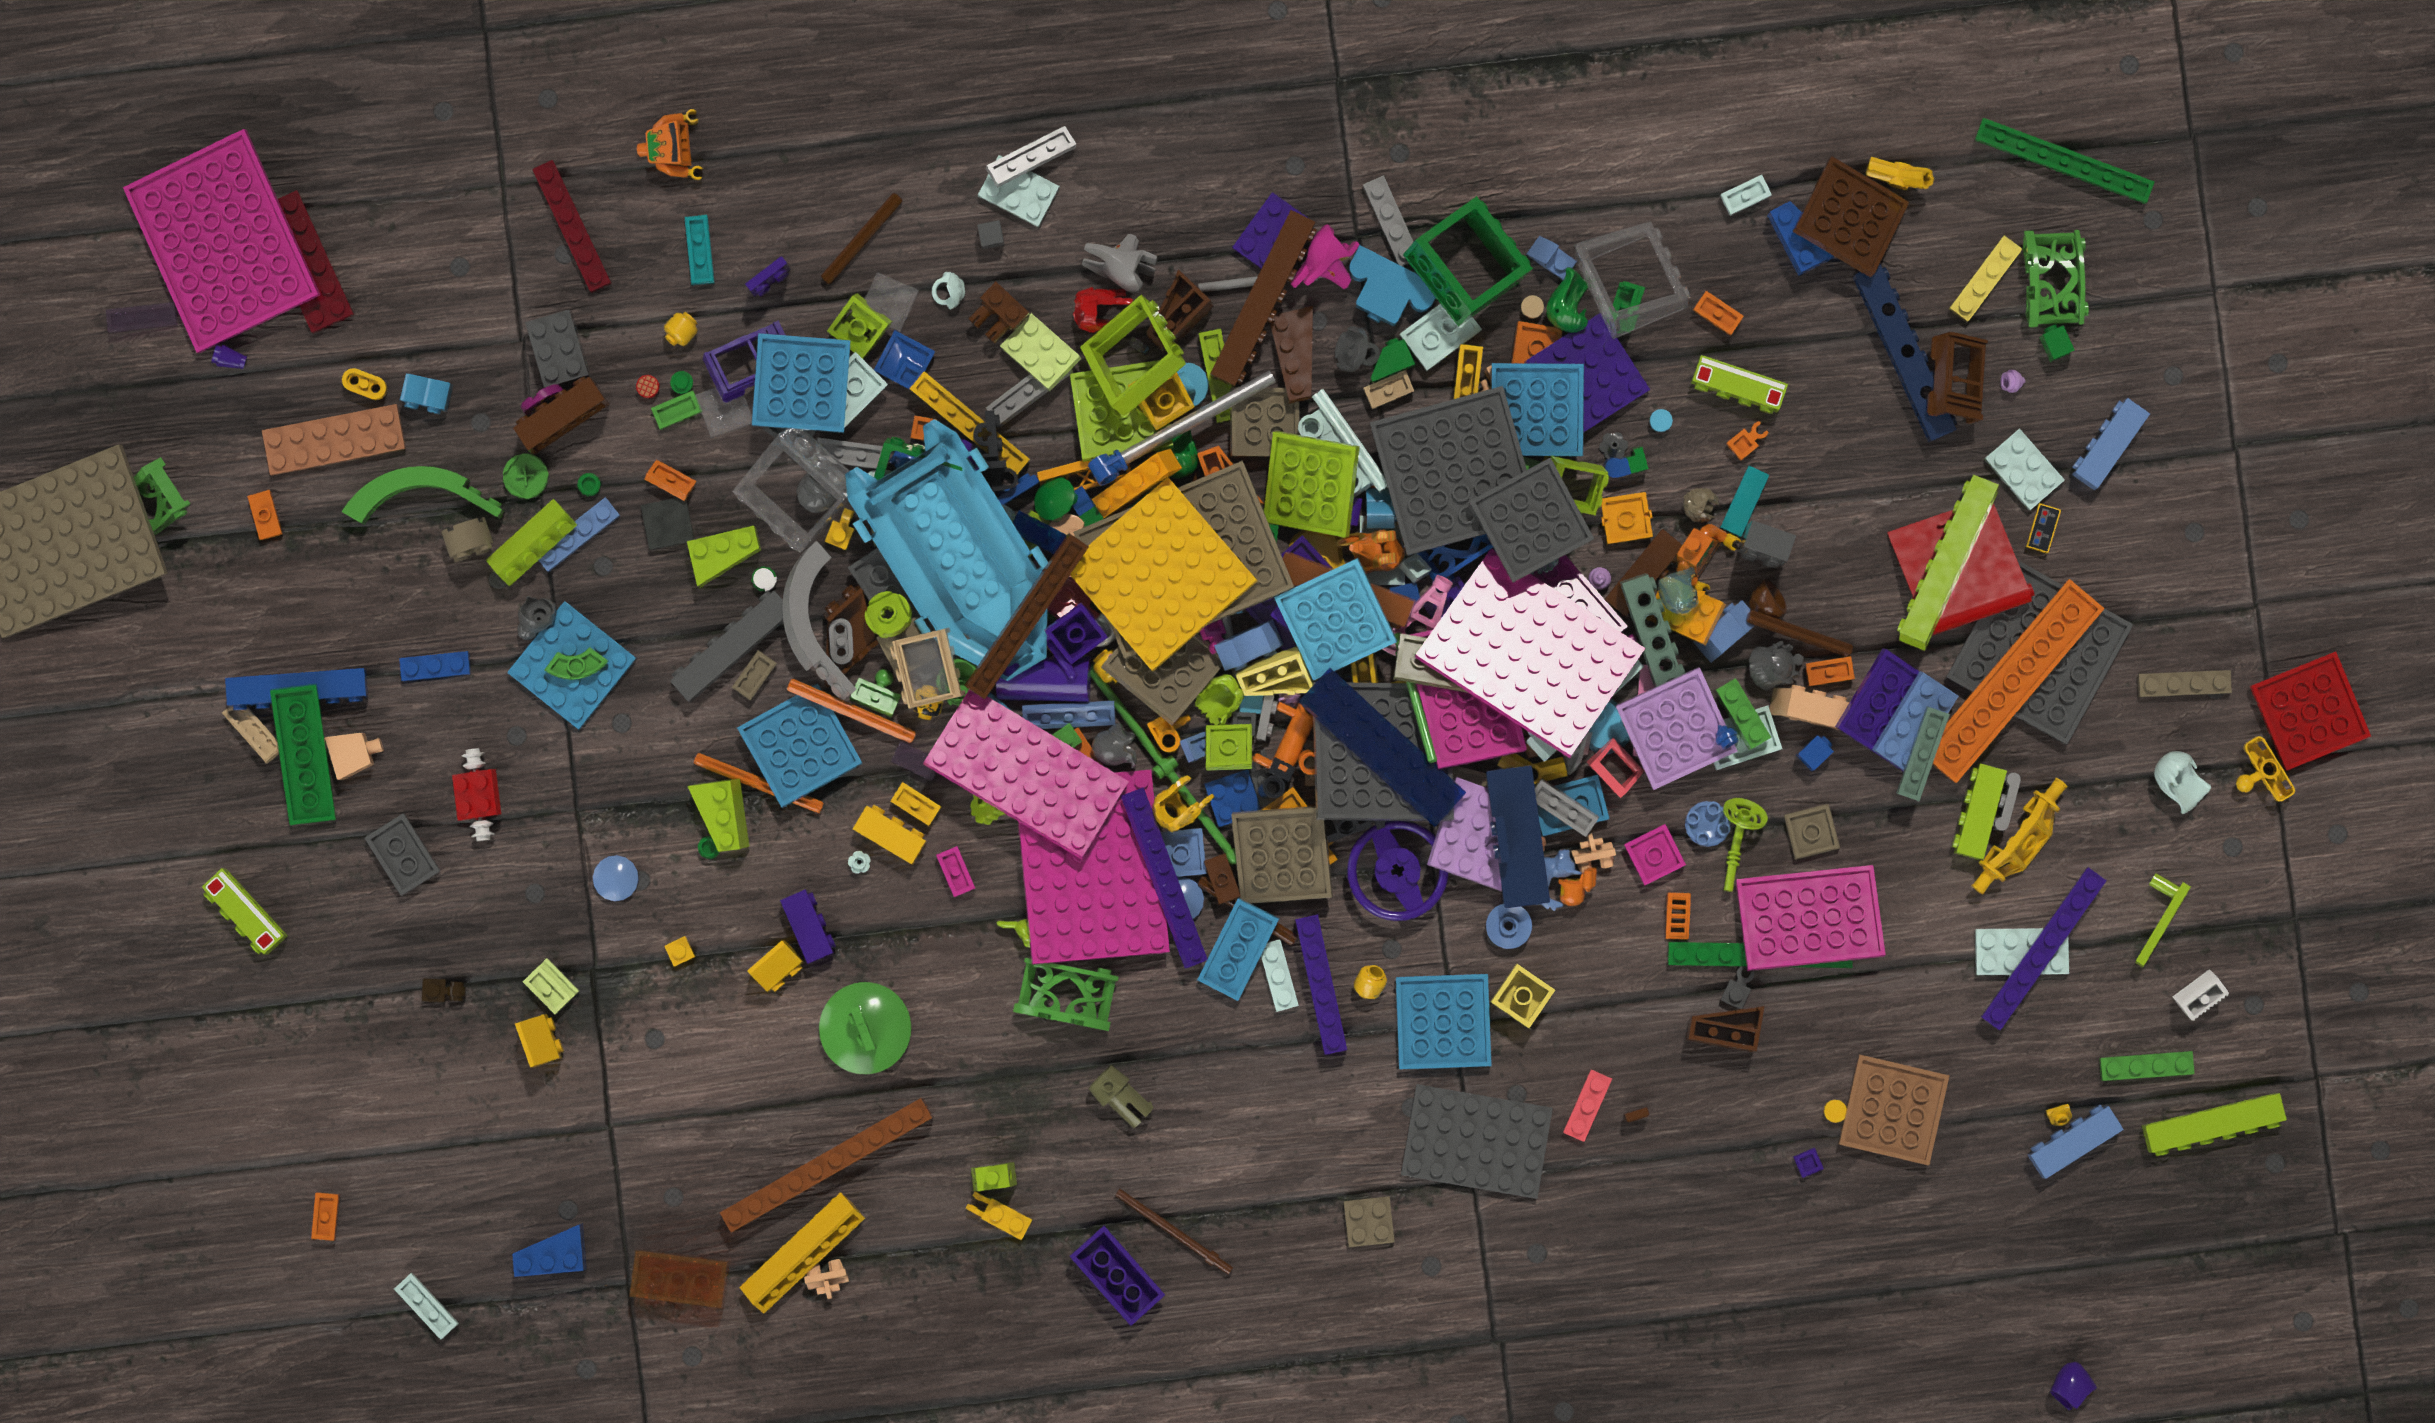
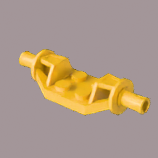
[1971,778,2068,895]

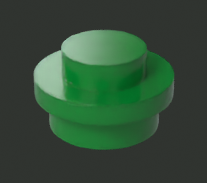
[670,371,693,394]
[698,836,720,859]

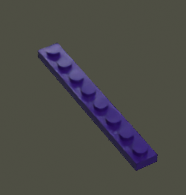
[1121,787,1208,969]
[1981,867,2107,1031]

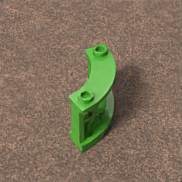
[2022,230,2089,327]
[134,457,190,535]
[1013,958,1119,1031]

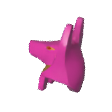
[1291,224,1360,289]

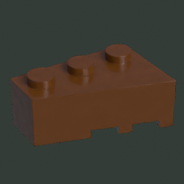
[1146,269,1214,355]
[1686,1006,1765,1053]

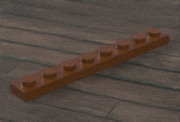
[965,533,1089,699]

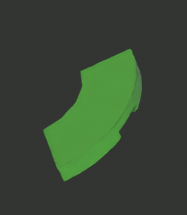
[544,647,609,680]

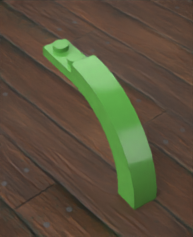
[342,466,505,525]

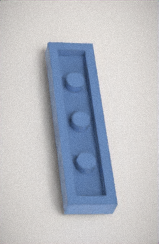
[539,497,620,572]
[1022,701,1115,729]

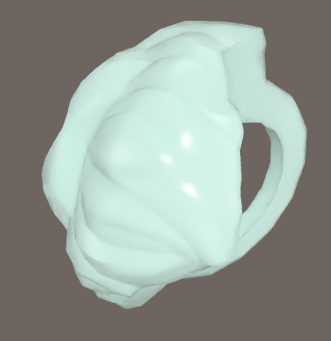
[932,272,965,310]

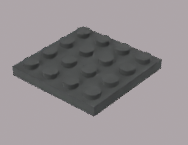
[1469,458,1594,583]

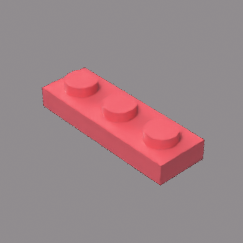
[1563,1069,1612,1142]

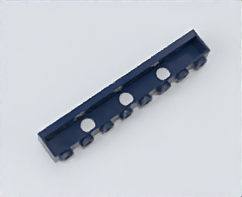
[1852,263,1957,443]

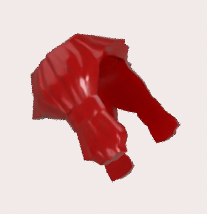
[1073,287,1133,333]

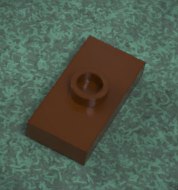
[1204,853,1241,905]

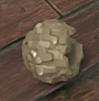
[1683,488,1719,523]

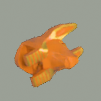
[1336,530,1405,575]

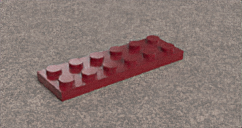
[278,190,355,334]

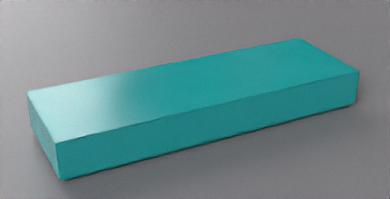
[685,215,715,286]
[1720,466,1769,538]

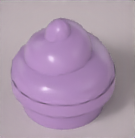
[2000,370,2025,393]
[1588,567,1611,590]

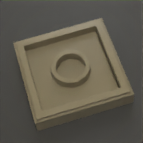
[1783,804,1840,860]

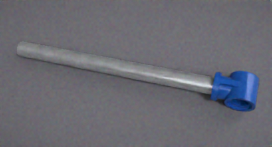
[1088,371,1276,486]

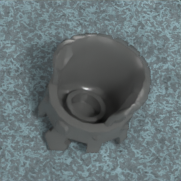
[1749,641,1804,691]

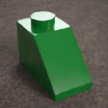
[1370,338,1415,384]

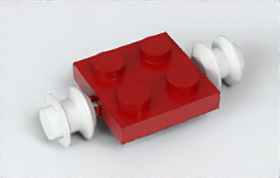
[452,748,502,841]

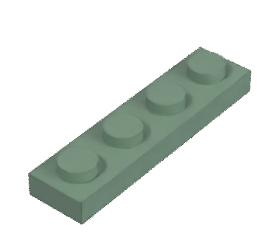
[1896,706,1950,801]

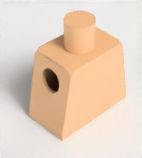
[325,733,384,780]

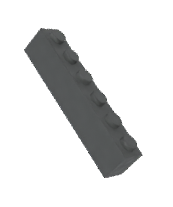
[670,591,783,703]

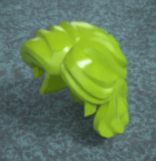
[1195,674,1244,725]

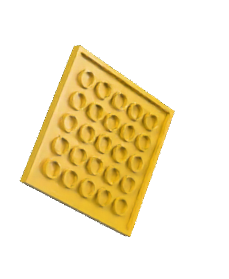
[1070,477,1257,671]

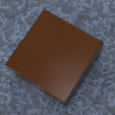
[1624,1107,1649,1122]

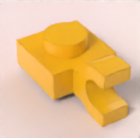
[825,508,855,550]

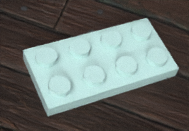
[1975,928,2069,975]

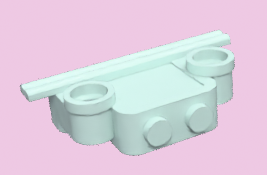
[1298,389,1387,497]

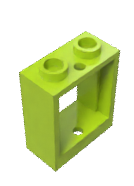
[1550,456,1609,515]

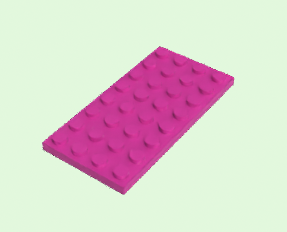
[923,689,1129,859]

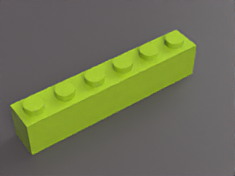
[2142,1093,2287,1156]

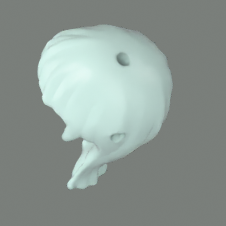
[2154,751,2211,814]

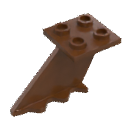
[823,584,879,688]

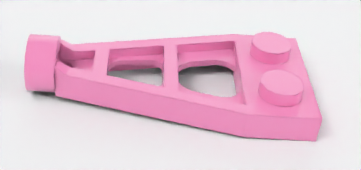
[1382,575,1453,657]

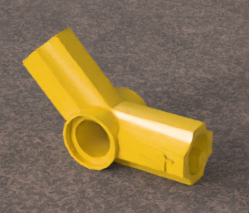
[1865,157,1934,190]
[1497,753,1568,785]

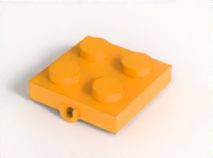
[1601,492,1653,545]

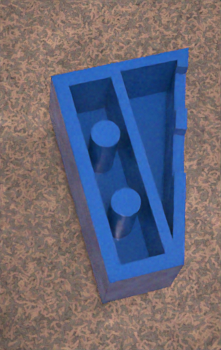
[1767,201,1835,276]
[512,1223,587,1277]

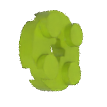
[865,591,912,638]

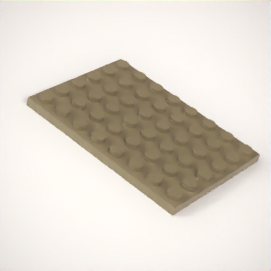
[0,444,168,638]
[1073,461,1295,659]

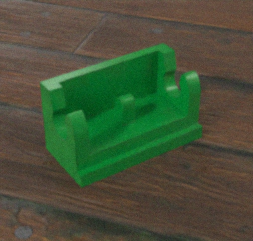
[1607,281,1645,333]

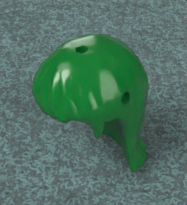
[1546,267,1589,333]
[1157,429,1199,479]

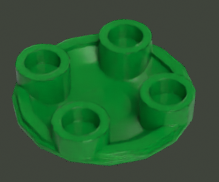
[1034,477,1078,522]

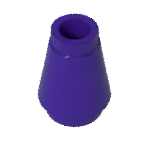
[211,345,247,369]

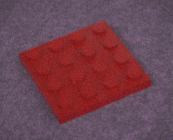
[2250,652,2371,771]

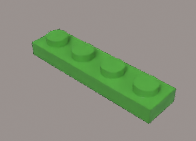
[2099,1051,2194,1081]

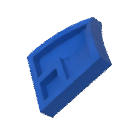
[874,330,935,390]

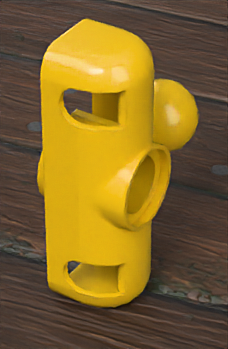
[2236,736,2295,802]

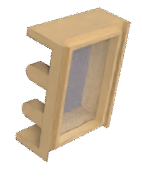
[890,628,966,709]

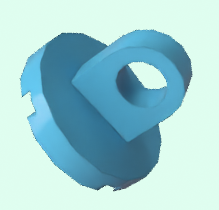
[1177,363,1209,406]

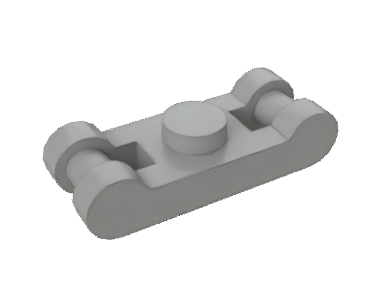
[1992,773,2021,831]

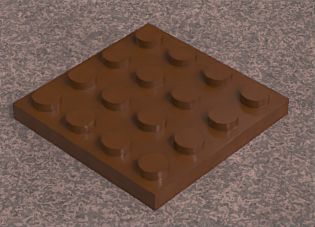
[1793,156,1909,278]

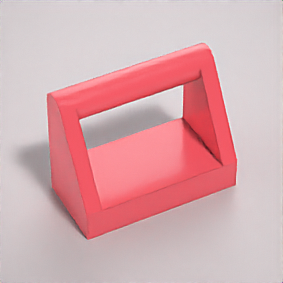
[1586,738,1644,798]

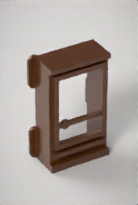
[1927,331,1988,424]

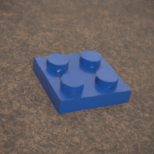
[1204,769,1261,827]

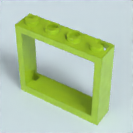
[1080,295,1186,416]

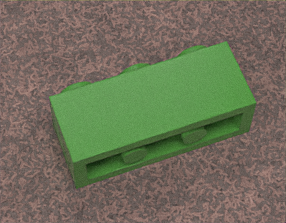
[1714,678,1772,750]

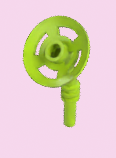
[1723,798,1768,892]

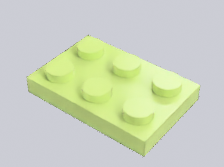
[1000,313,1081,391]

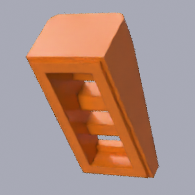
[1665,893,1691,940]

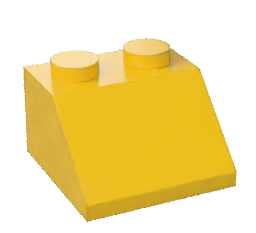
[1128,372,1195,431]
[747,940,804,992]
[515,1014,564,1067]

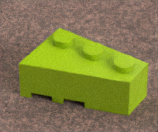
[687,526,761,588]
[687,778,750,852]

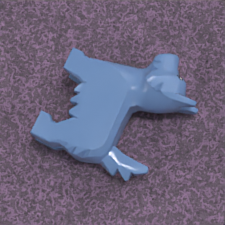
[1536,849,1582,911]

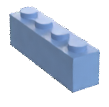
[2072,398,2150,490]
[2028,1104,2124,1179]

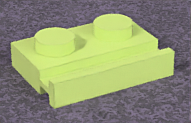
[523,958,579,1014]

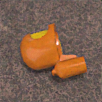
[1558,867,1597,906]

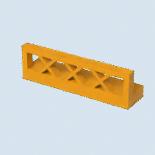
[1037,460,1131,490]

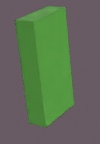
[651,391,702,430]

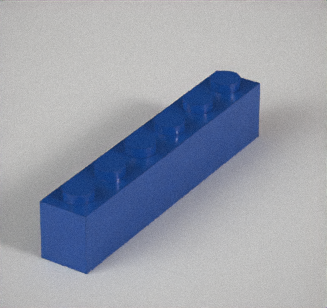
[225,668,368,711]

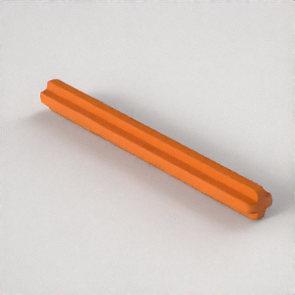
[787,679,916,743]
[694,753,824,813]

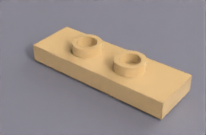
[222,706,279,764]

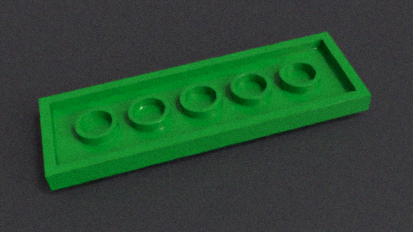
[270,683,336,825]

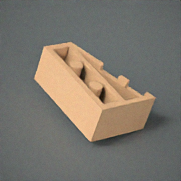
[1769,685,1849,730]

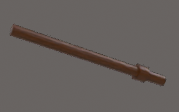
[1115,1189,1233,1275]

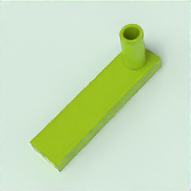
[2135,873,2191,967]

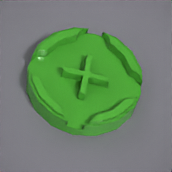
[503,454,549,499]

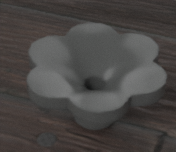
[1599,432,1628,459]

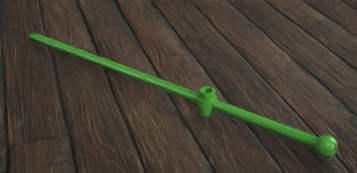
[1047,612,1237,866]

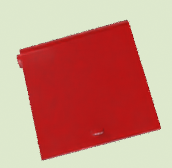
[1887,503,2035,636]

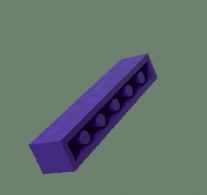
[1295,914,1347,1055]

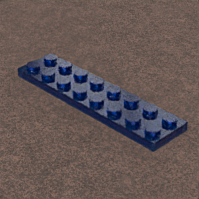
[1299,668,1466,827]

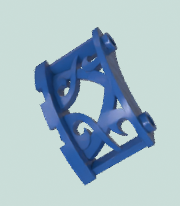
[1417,534,1493,583]

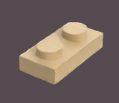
[1363,370,1414,410]

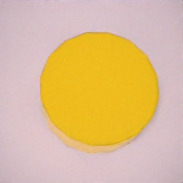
[1823,1099,1847,1123]

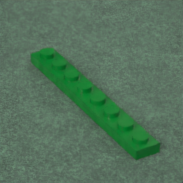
[1974,118,2155,204]
[1668,942,1853,968]

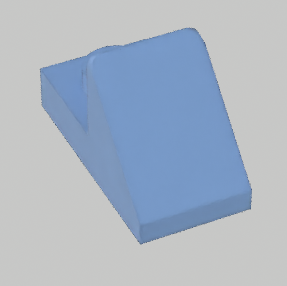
[1526,236,1577,281]
[1180,731,1206,763]

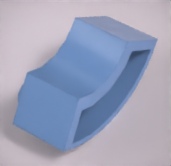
[1693,600,1755,663]
[1214,619,1283,671]

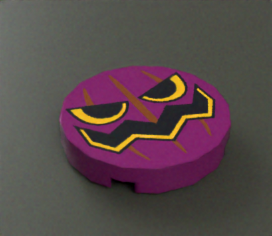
[521,384,563,415]

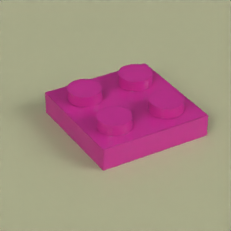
[1624,824,1686,886]

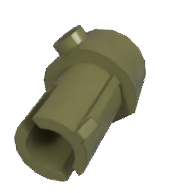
[1088,1065,1153,1128]

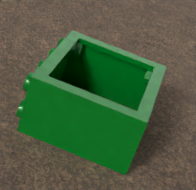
[1403,196,1533,327]

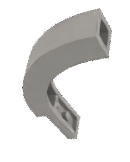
[782,541,856,700]

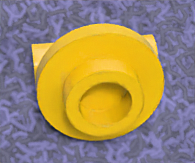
[2046,1104,2072,1126]

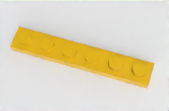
[910,371,1030,475]

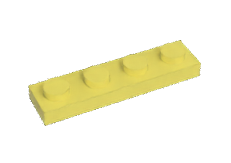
[1949,235,2022,322]

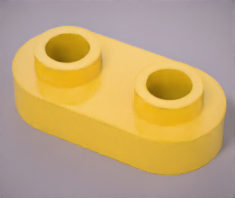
[342,368,387,400]

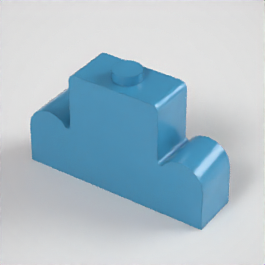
[1349,245,1436,326]

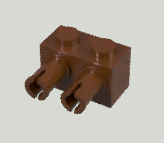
[968,281,1030,344]

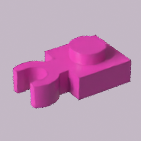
[1200,620,1226,654]

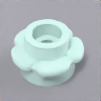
[848,851,871,874]

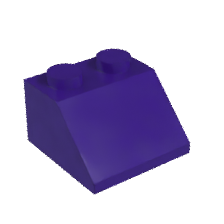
[1044,603,1108,664]

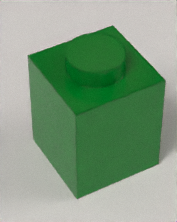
[2039,324,2075,362]

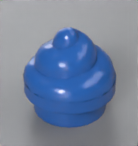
[1716,725,1739,750]

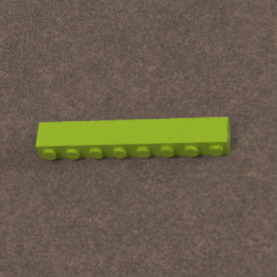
[1897,475,1999,651]

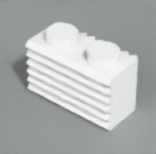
[2173,969,2229,1021]

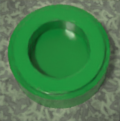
[577,473,601,496]

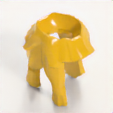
[1152,775,1214,832]

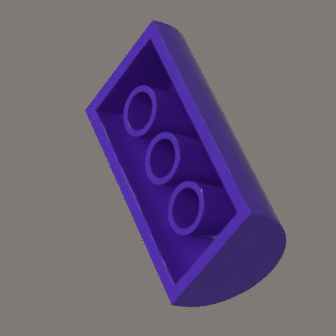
[996,655,1092,702]
[1069,1226,1165,1326]

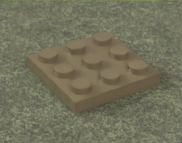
[1230,387,1299,457]

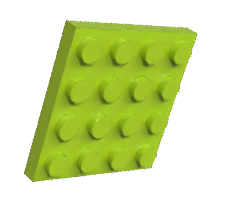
[1070,360,1174,462]
[1264,431,1360,538]

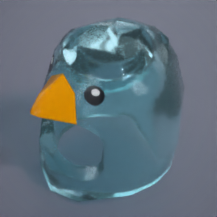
[1658,567,1706,615]

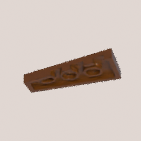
[1270,306,1313,404]

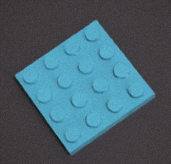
[1274,558,1397,681]

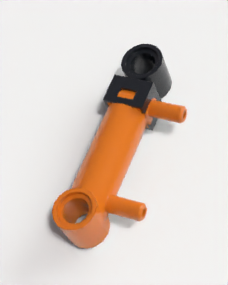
[1252,696,1313,801]

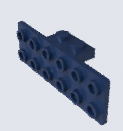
[1486,765,1550,908]

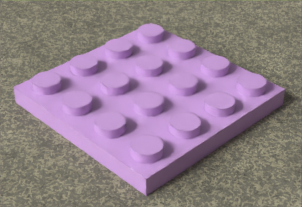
[1615,667,1737,790]
[1427,777,1502,891]

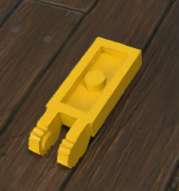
[966,1191,1033,1240]

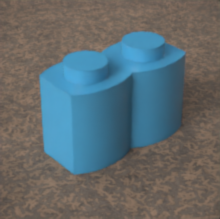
[400,373,453,414]
[1366,488,1397,528]

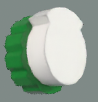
[752,567,777,592]

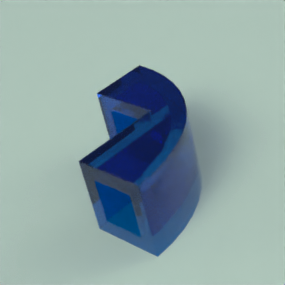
[1013,510,1067,554]

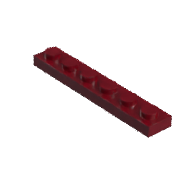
[532,160,612,293]

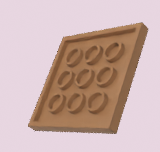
[1838,1054,1949,1165]

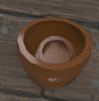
[1749,579,1787,619]

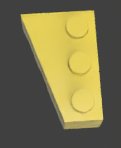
[1236,646,1319,696]

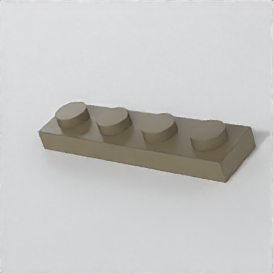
[2137,670,2232,697]

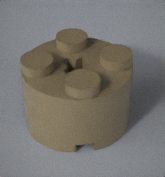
[441,517,494,563]

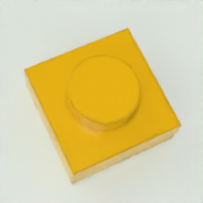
[664,936,695,967]

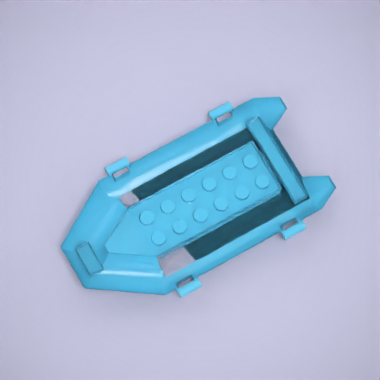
[845,419,1048,681]

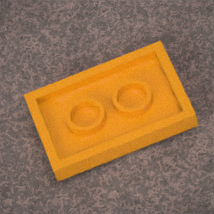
[1646,577,1726,646]

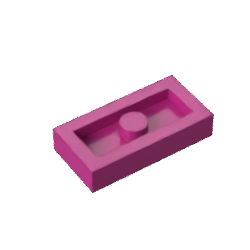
[936,846,975,897]

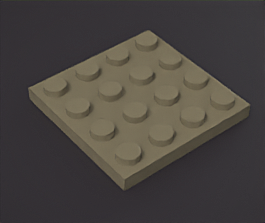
[1101,633,1223,725]
[1231,806,1333,903]

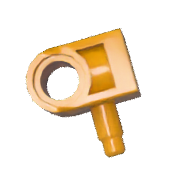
[1147,714,1191,753]

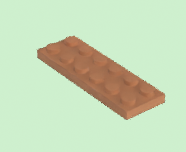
[262,404,406,476]

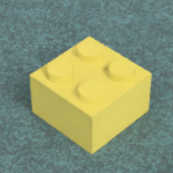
[1490,964,1555,1028]

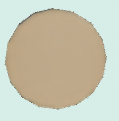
[1521,295,1544,319]

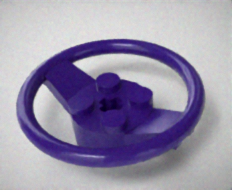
[1347,821,1448,921]

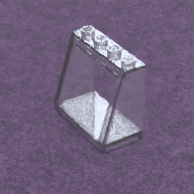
[1574,221,1691,339]
[732,428,851,553]

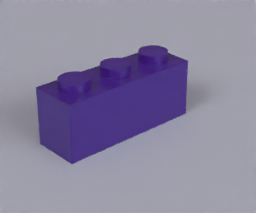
[780,889,836,964]

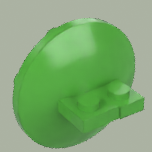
[819,982,912,1074]

